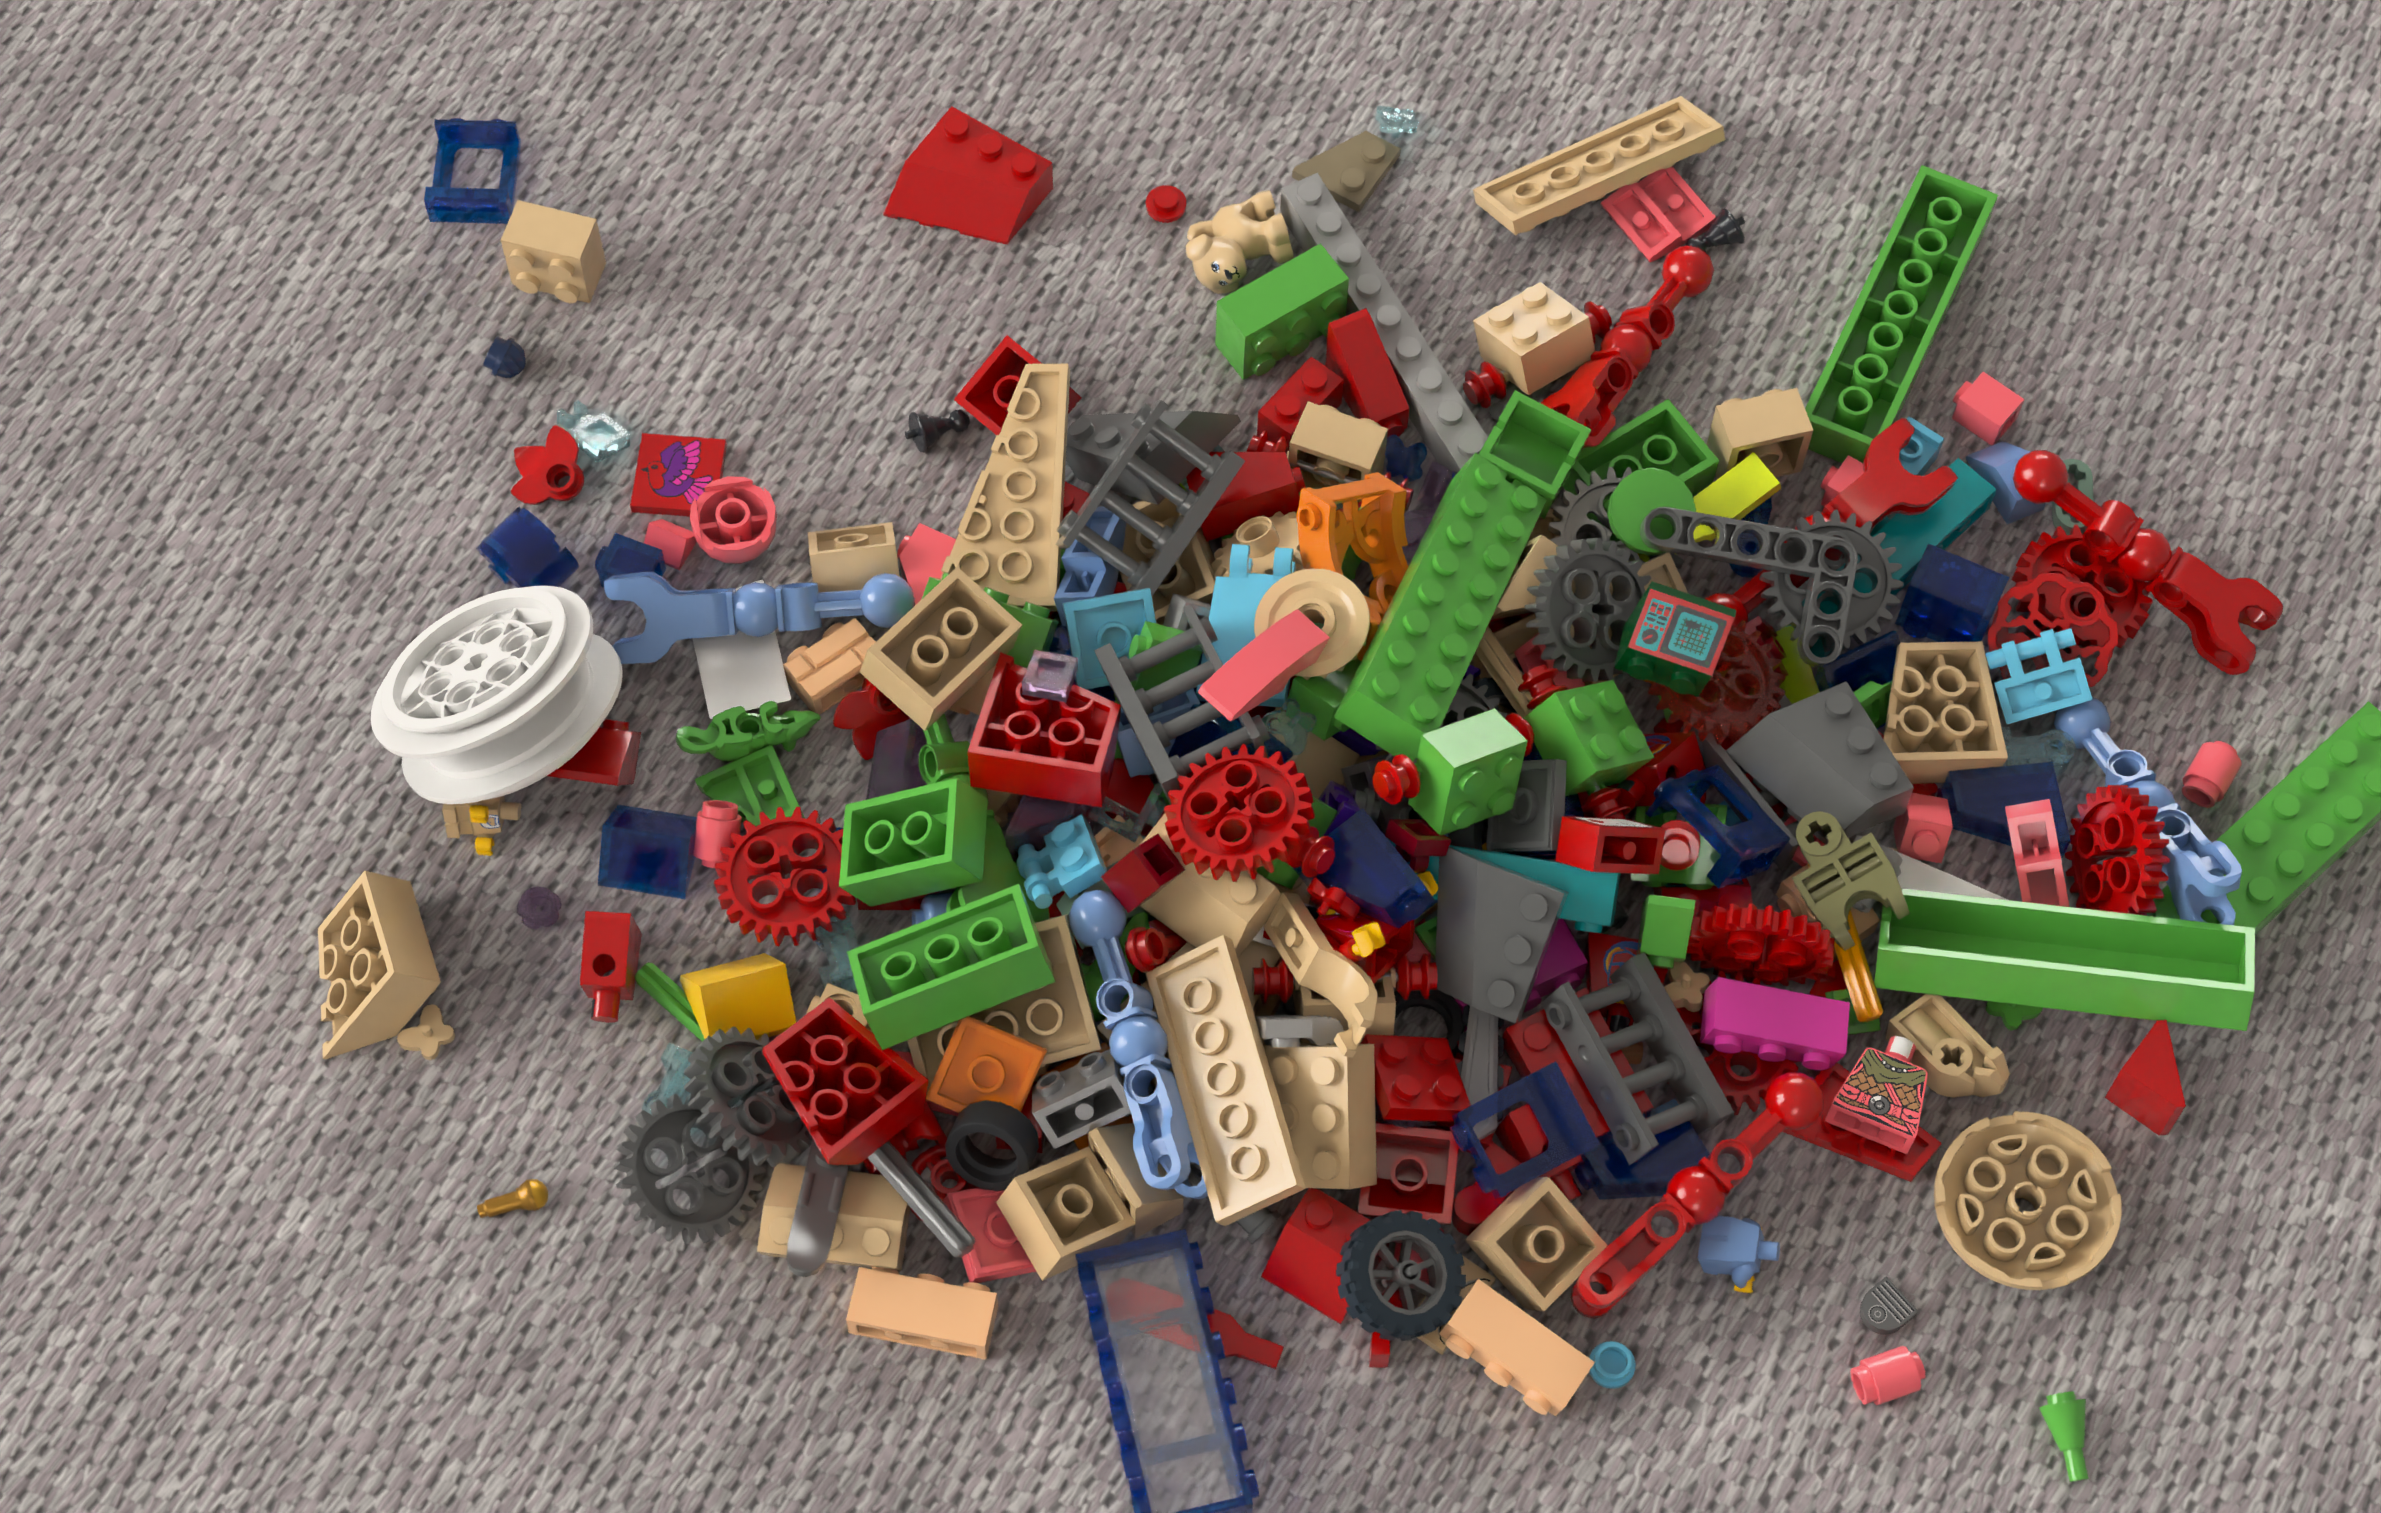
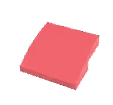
[1600,167,1716,263]

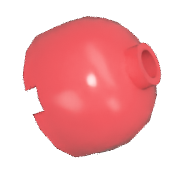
[690,476,777,564]

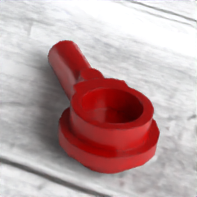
[1125,926,1187,972]

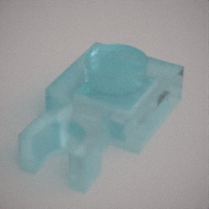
[557,400,631,463]

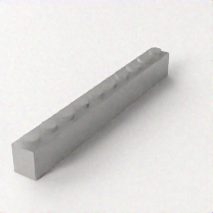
[1280,173,1488,482]

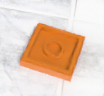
[926,1016,1048,1113]

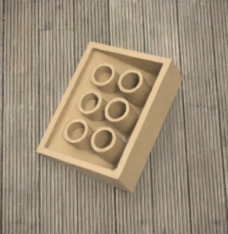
[907,914,1102,1095]

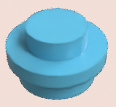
[1589,1341,1636,1389]

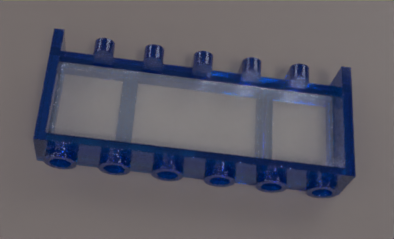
[1075,1229,1260,1513]

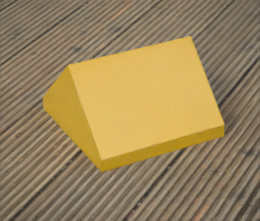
[680,953,796,1040]

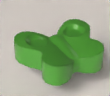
[1986,1001,2043,1031]

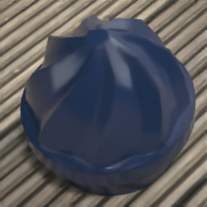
[483,336,526,378]

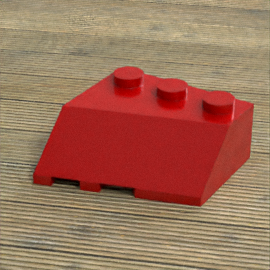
[883,106,1053,245]
[967,652,1121,807]
[762,997,929,1165]

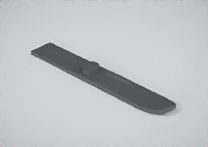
[786,1139,850,1277]

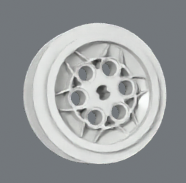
[371,586,623,804]

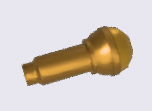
[477,1179,548,1218]

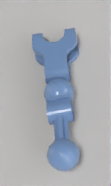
[604,572,915,664]
[2054,697,2242,925]
[1069,890,1208,1199]

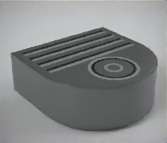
[1860,1277,1918,1335]

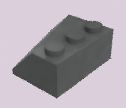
[1066,411,1241,505]
[1726,681,1914,845]
[1435,846,1569,1023]

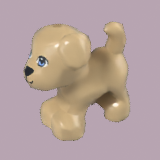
[1186,190,1294,294]

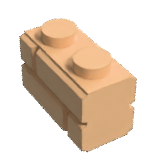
[783,618,876,715]

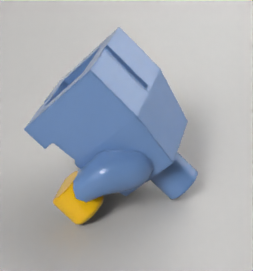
[1698,1216,1780,1294]

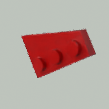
[1783,1062,1942,1182]

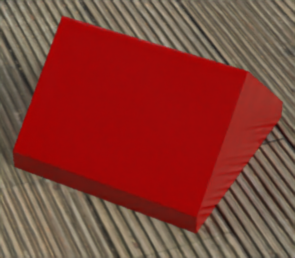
[2105,1020,2186,1135]

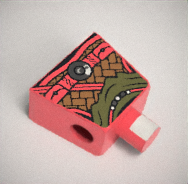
[1825,1036,1928,1154]

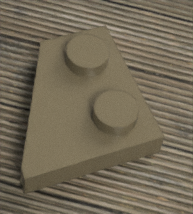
[1292,131,1401,212]

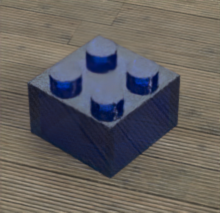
[1895,544,2010,642]

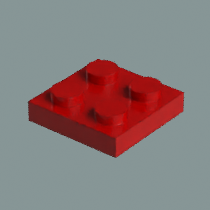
[1360,1034,1473,1122]

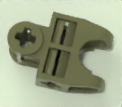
[1792,811,1910,951]

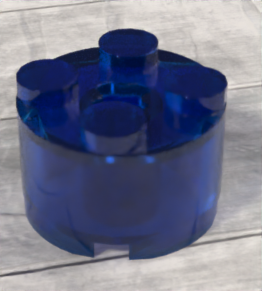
[476,506,579,588]

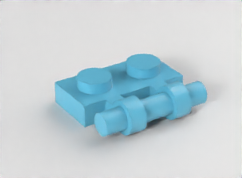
[1986,628,2093,724]
[1017,814,1107,909]

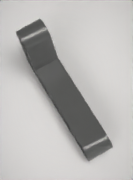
[1640,507,1858,667]

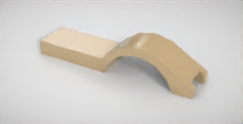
[1263,891,1378,1058]

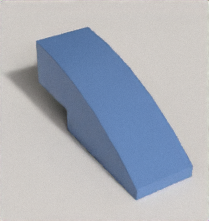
[1054,506,1126,626]

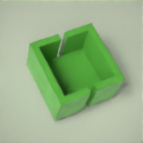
[1479,390,1591,519]

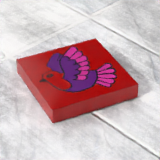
[630,433,727,517]

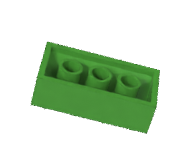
[847,884,1055,1050]

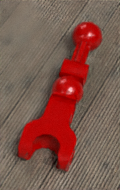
[1541,245,1714,448]
[1704,418,1958,646]
[2013,450,2283,675]
[1571,1072,1824,1318]

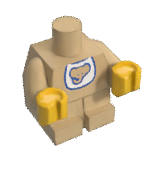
[442,796,521,856]

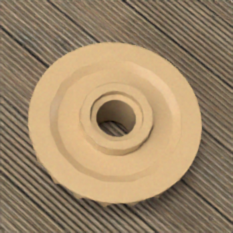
[1211,511,1304,579]
[1254,568,1371,680]

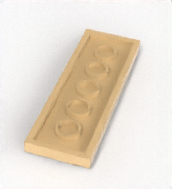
[1473,96,1725,235]
[1146,935,1305,1226]

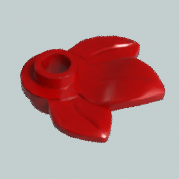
[511,425,584,505]
[833,682,918,760]

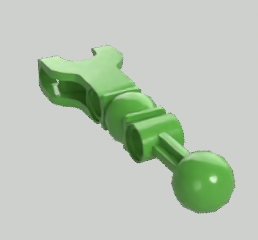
[918,714,1049,923]

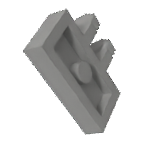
[1255,1015,1345,1047]

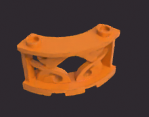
[1296,472,1408,661]

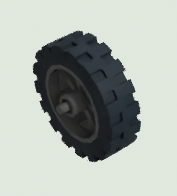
[1336,1210,1466,1341]

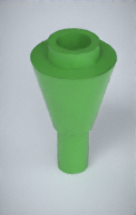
[2039,1391,2089,1482]

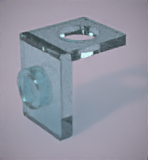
[1088,781,1167,843]

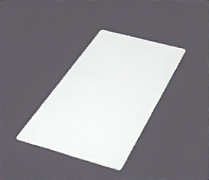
[692,580,791,719]

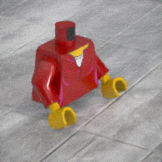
[1306,871,1438,984]

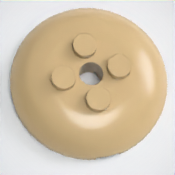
[1934,1111,2122,1290]

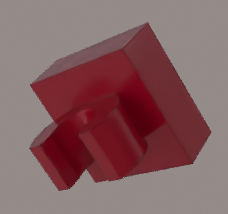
[1384,819,1451,873]

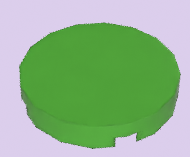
[1607,467,1696,556]

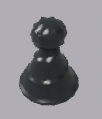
[1685,208,1745,253]
[905,409,970,452]

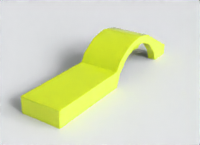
[1628,452,1782,562]

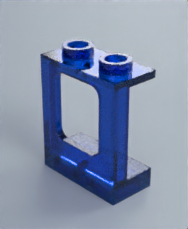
[424,118,521,224]
[1646,765,1791,889]
[1450,1061,1600,1199]

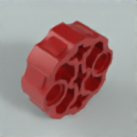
[1988,573,2118,687]

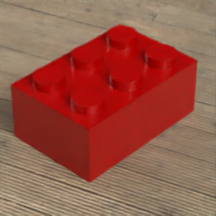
[1502,987,1654,1153]

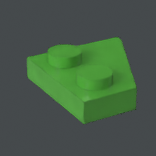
[695,744,805,827]

